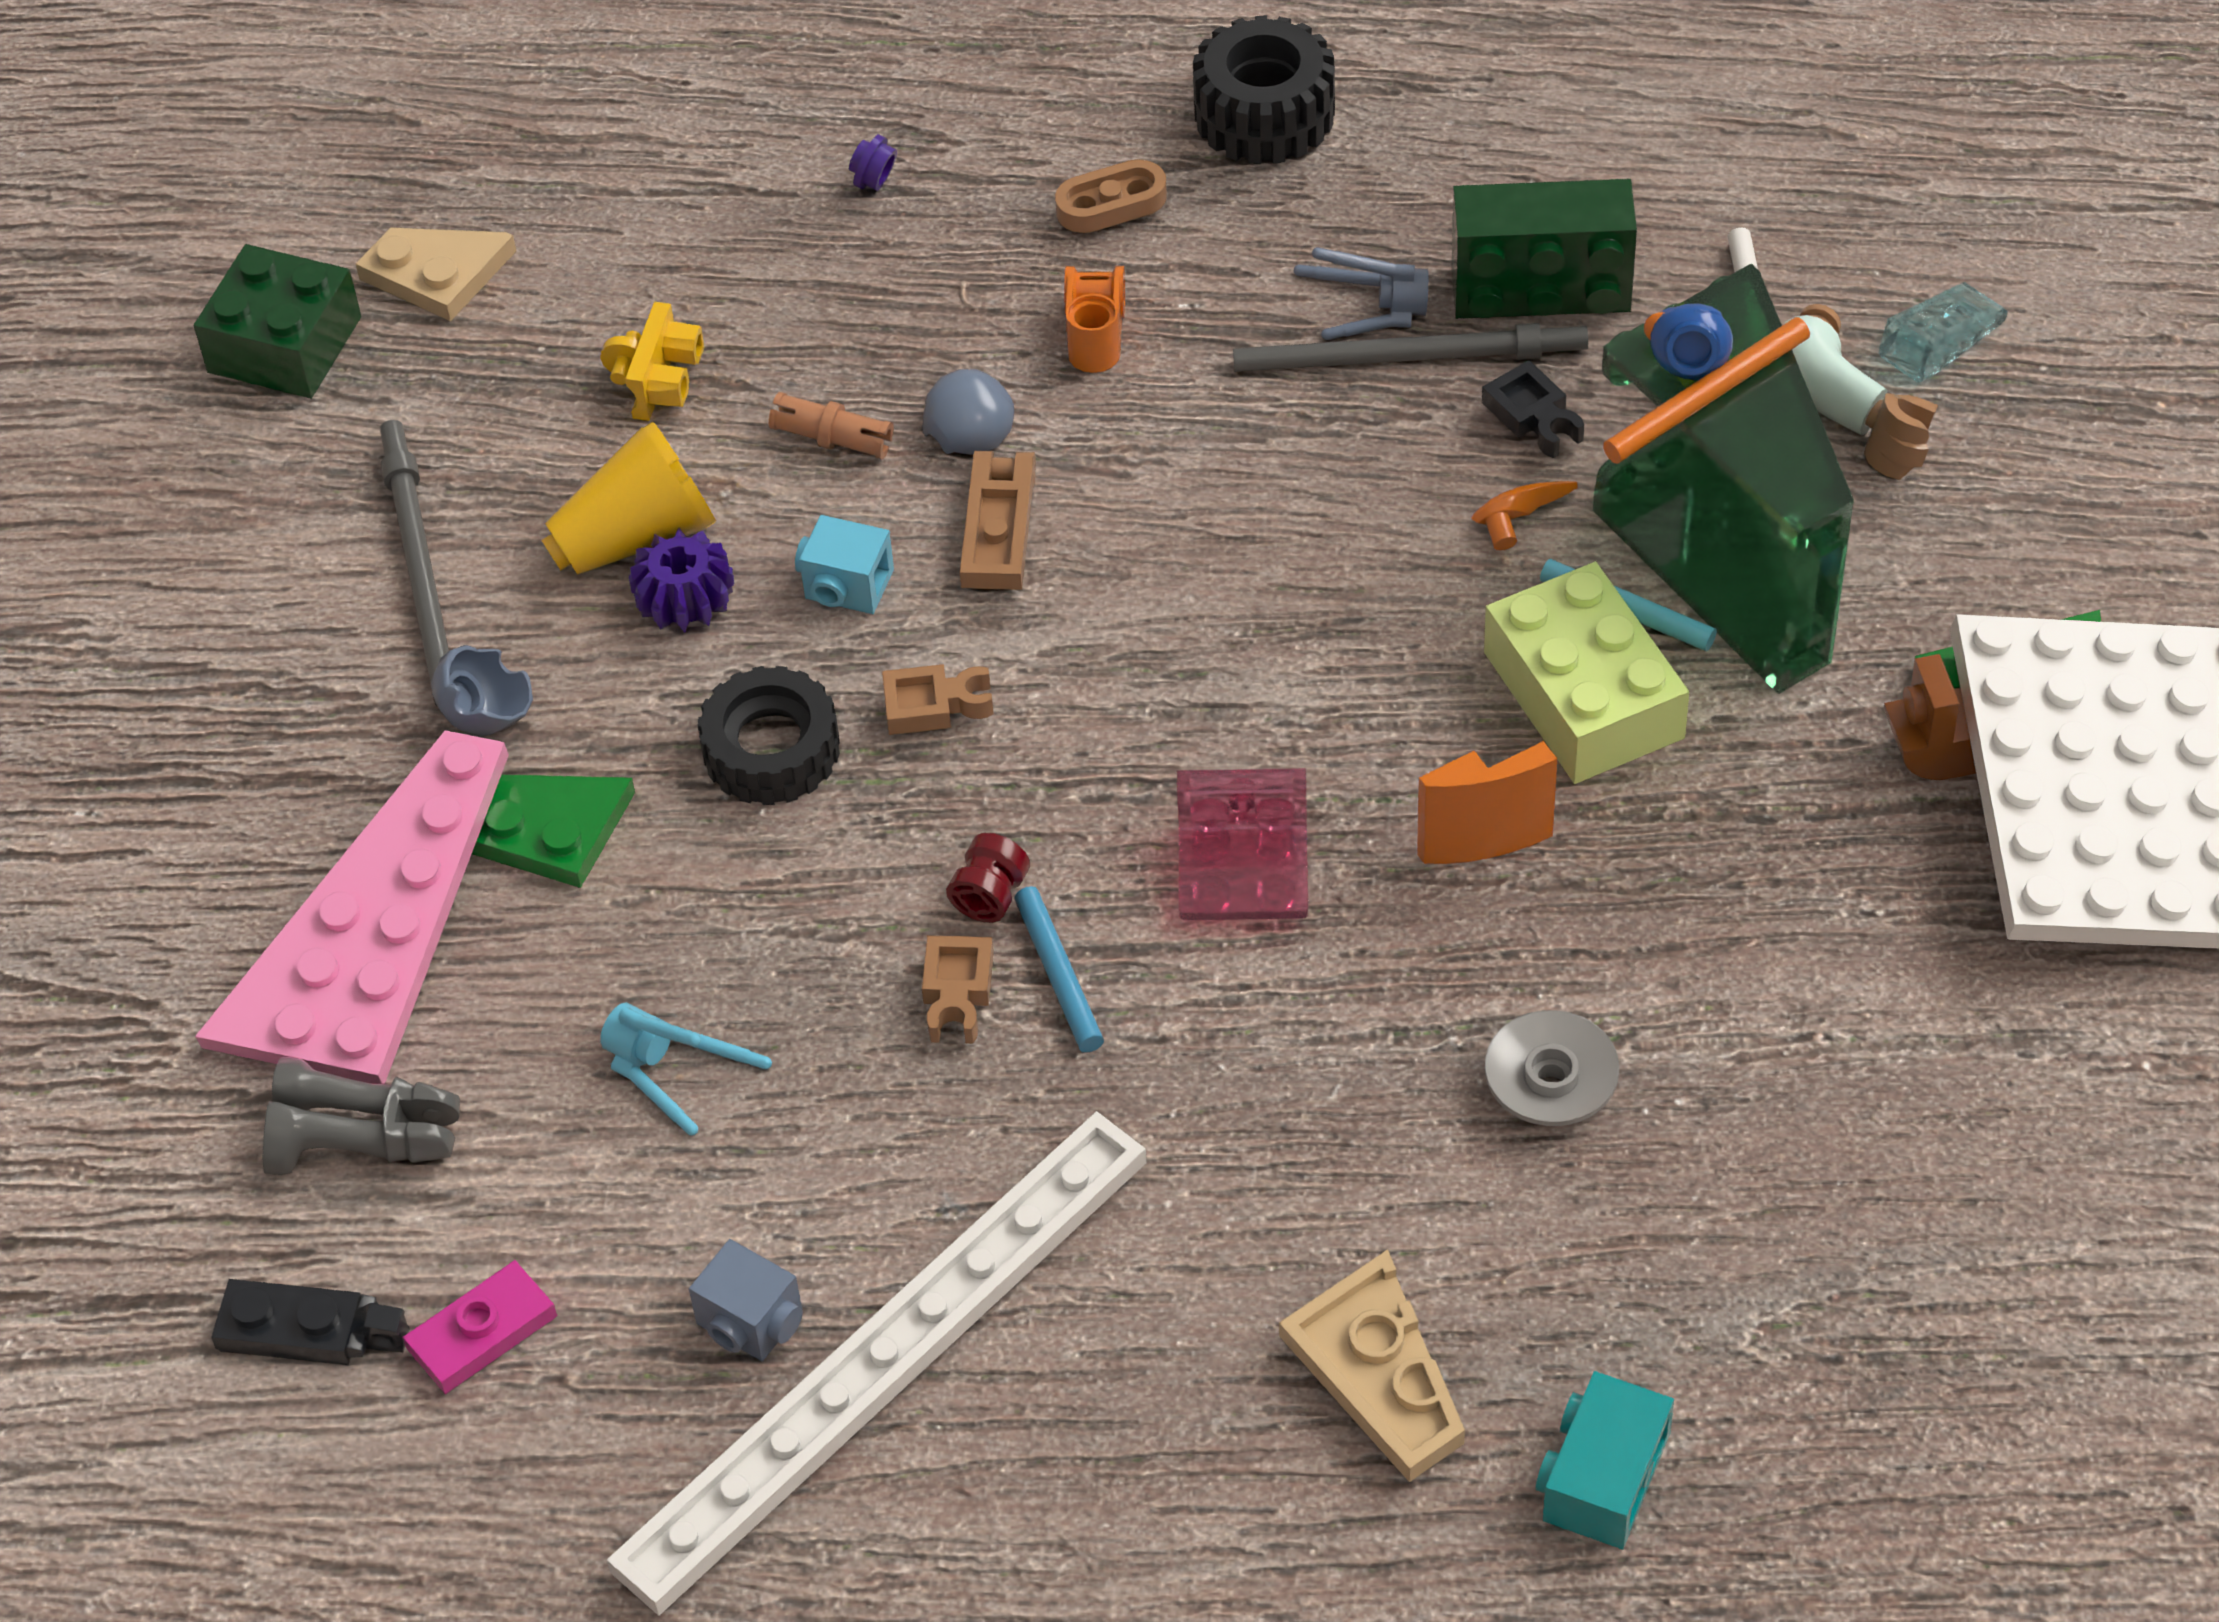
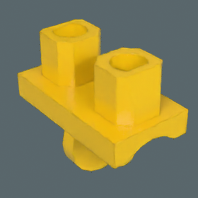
[600,302,704,421]

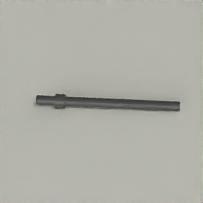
[1233,323,1588,372]
[380,420,449,707]

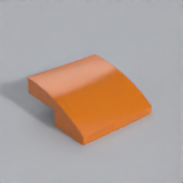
[1417,741,1557,864]

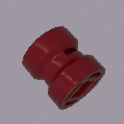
[946,833,1030,923]

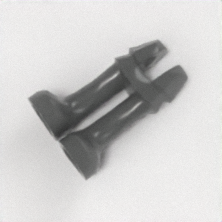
[262,1057,460,1175]

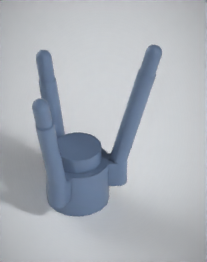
[1293,247,1429,340]

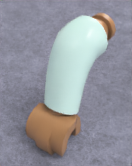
[1775,304,1938,480]

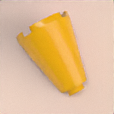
[541,422,716,575]

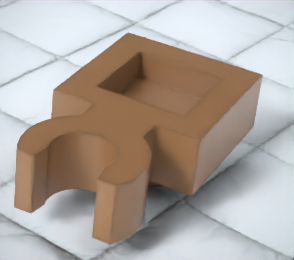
[882,664,994,735]
[922,935,994,1044]

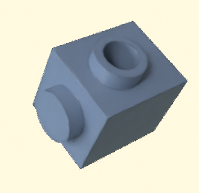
[689,1238,803,1362]

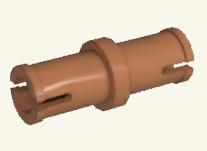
[769,392,894,459]

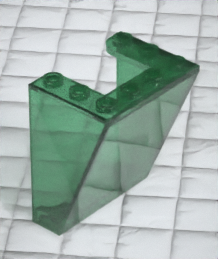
[1593,263,1854,694]

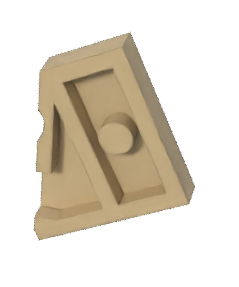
[356,228,516,321]

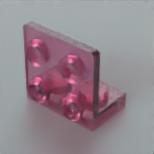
[1177,768,1308,920]

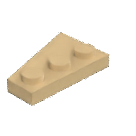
[1279,1249,1465,1482]

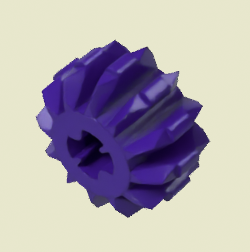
[629,528,735,633]

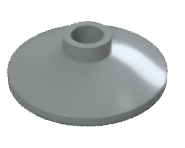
[1485,1010,1619,1126]

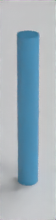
[1014,886,1104,1052]

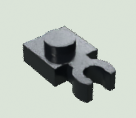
[1482,360,1584,458]

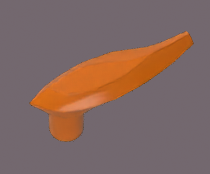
[1471,481,1578,550]

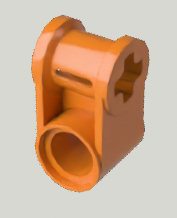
[1064,266,1125,373]

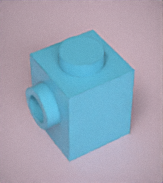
[795,515,894,614]

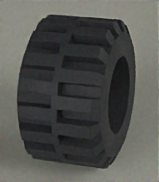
[1193,15,1335,164]

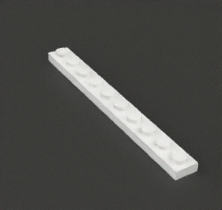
[607,1111,1147,1616]

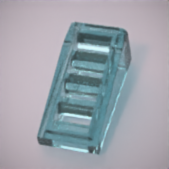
[1879,282,2008,383]

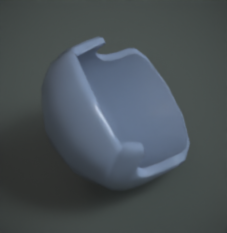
[922,369,1014,455]
[431,645,533,737]

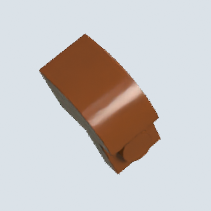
[1884,654,1976,780]

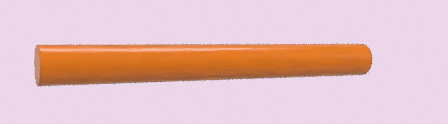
[1603,317,1810,464]

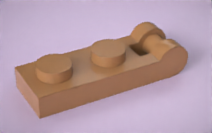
[960,451,1036,590]

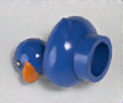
[1644,303,1733,380]

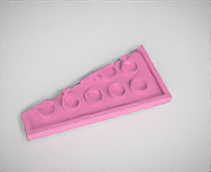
[195,731,509,1084]

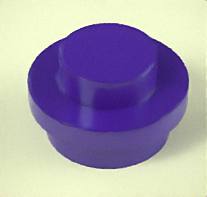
[848,134,897,191]

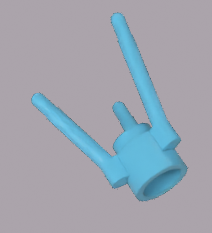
[600,1002,772,1136]

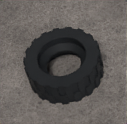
[698,666,840,805]

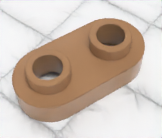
[1055,159,1167,233]

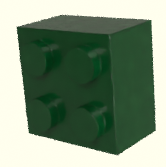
[193,244,362,399]

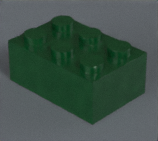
[1451,179,1637,319]

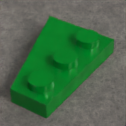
[472,775,635,888]

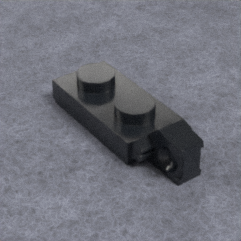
[211,1279,410,1365]

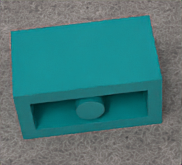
[1535,1371,1675,1550]

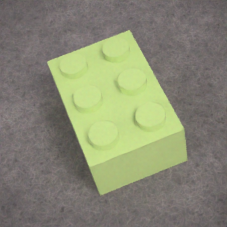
[1484,561,1689,784]

